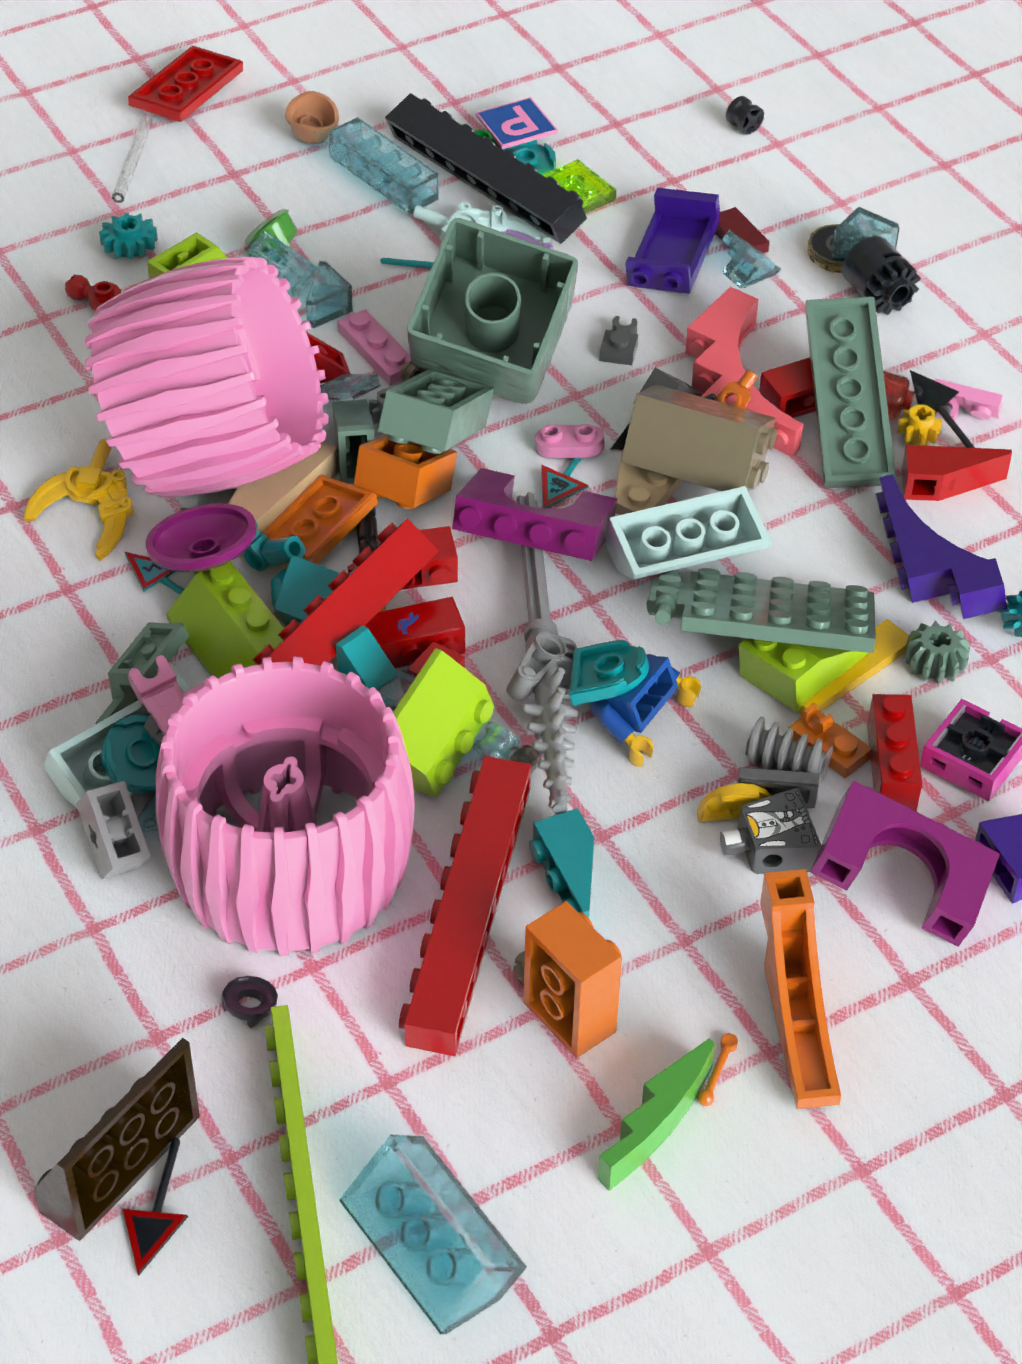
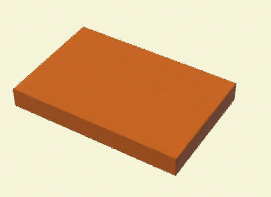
[263,475,378,564]

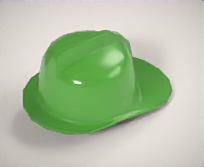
[245,209,298,253]

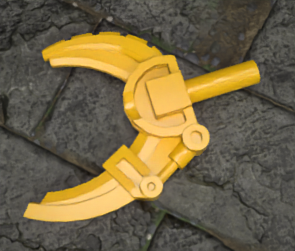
[23,439,134,561]

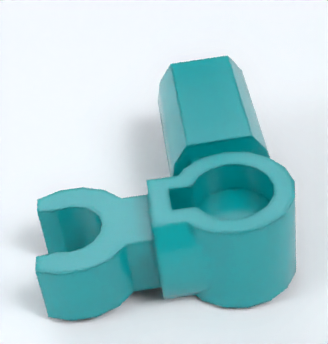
[244,518,306,571]

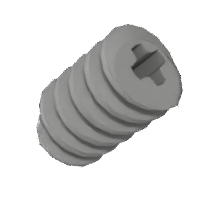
[745,716,833,783]

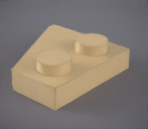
[615,450,681,515]

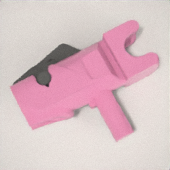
[128,655,204,746]

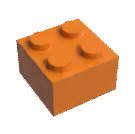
[354,434,457,509]

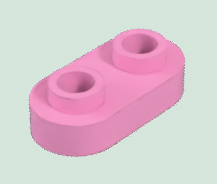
[535,424,605,458]

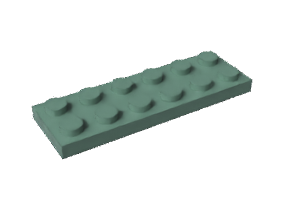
[805,297,896,488]

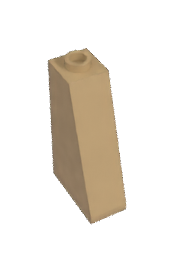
[228,442,339,532]

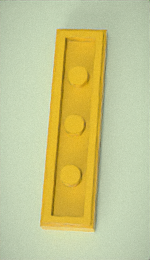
[798,619,910,714]

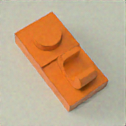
[788,703,872,779]

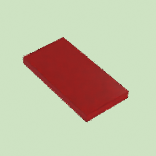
[128,46,243,122]

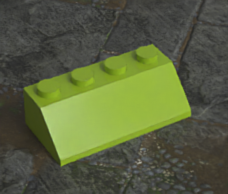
[166,561,284,679]

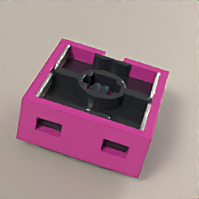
[920,699,1022,801]

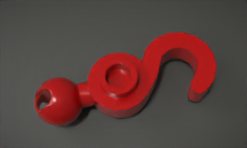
[65,274,121,311]

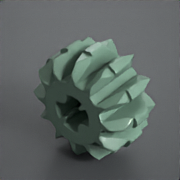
[905,620,970,684]

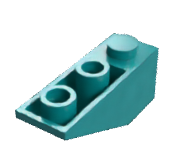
[529,808,594,918]

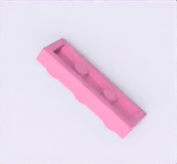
[337,309,411,386]

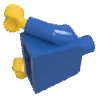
[590,654,701,767]

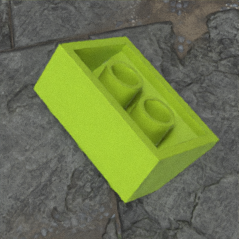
[393,648,495,798]

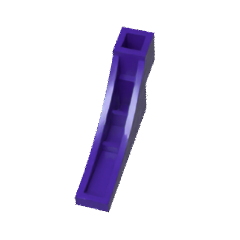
[875,474,1007,619]

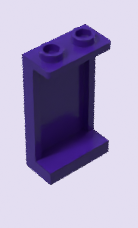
[625,187,720,294]

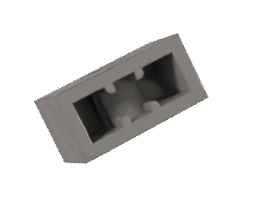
[76,781,151,880]

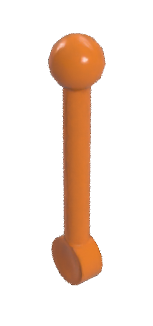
[697,1033,738,1106]

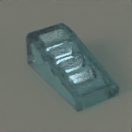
[246,231,319,298]

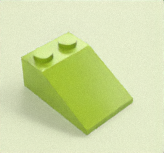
[739,639,868,712]

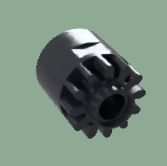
[842,236,921,315]

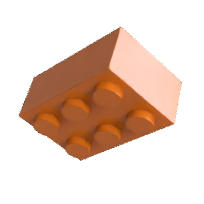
[523,901,622,1058]

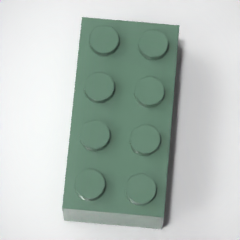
[378,369,495,454]

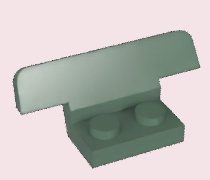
[96,622,189,724]

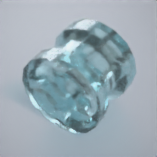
[472,721,521,760]

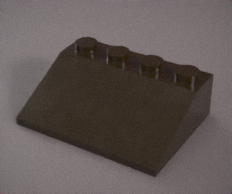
[34,1038,200,1241]

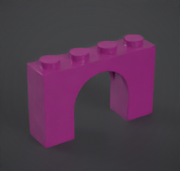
[452,468,618,561]
[810,780,1000,947]

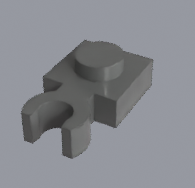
[599,316,639,366]

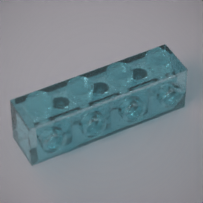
[329,117,439,214]

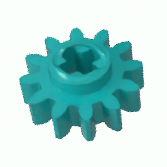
[99,213,158,260]

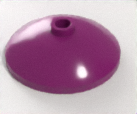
[145,503,257,572]

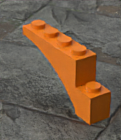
[760,869,841,1109]

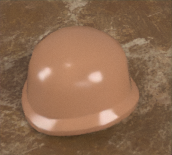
[285,91,339,144]

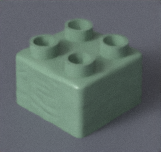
[407,218,578,404]

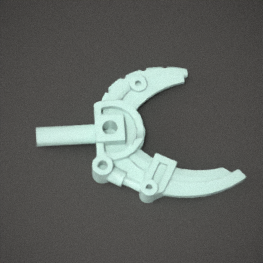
[413,202,551,243]

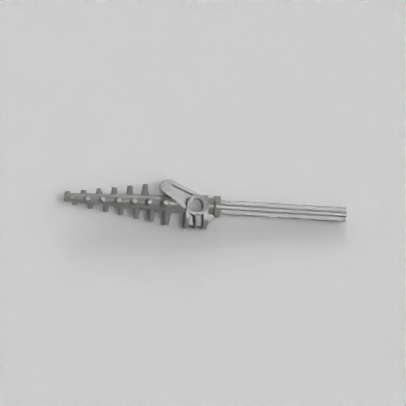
[506,492,578,815]

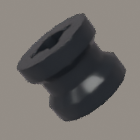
[726,96,764,135]

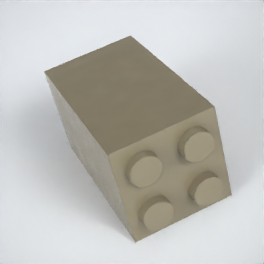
[621,384,778,492]

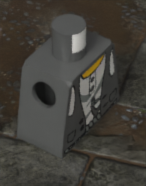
[720,788,821,874]

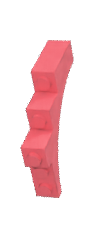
[685,287,803,457]

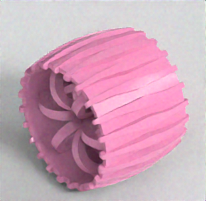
[85,257,329,497]
[156,657,415,956]

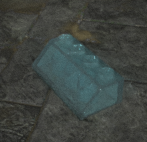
[339,1134,527,1335]

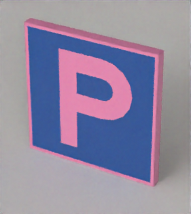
[476,97,558,149]

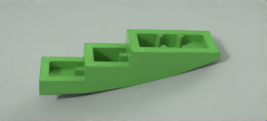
[598,1038,715,1191]

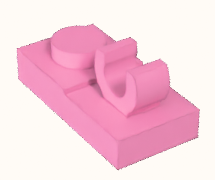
[935,378,1003,421]

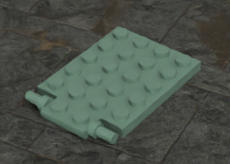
[646,568,876,653]

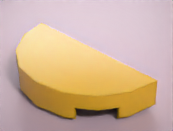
[697,783,772,822]

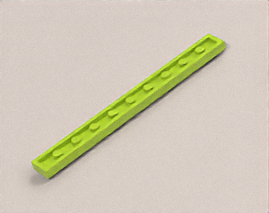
[264,1005,338,1364]

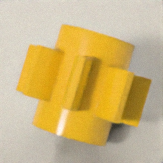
[897,405,942,446]

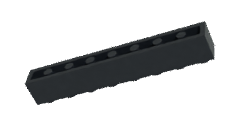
[385,93,587,244]

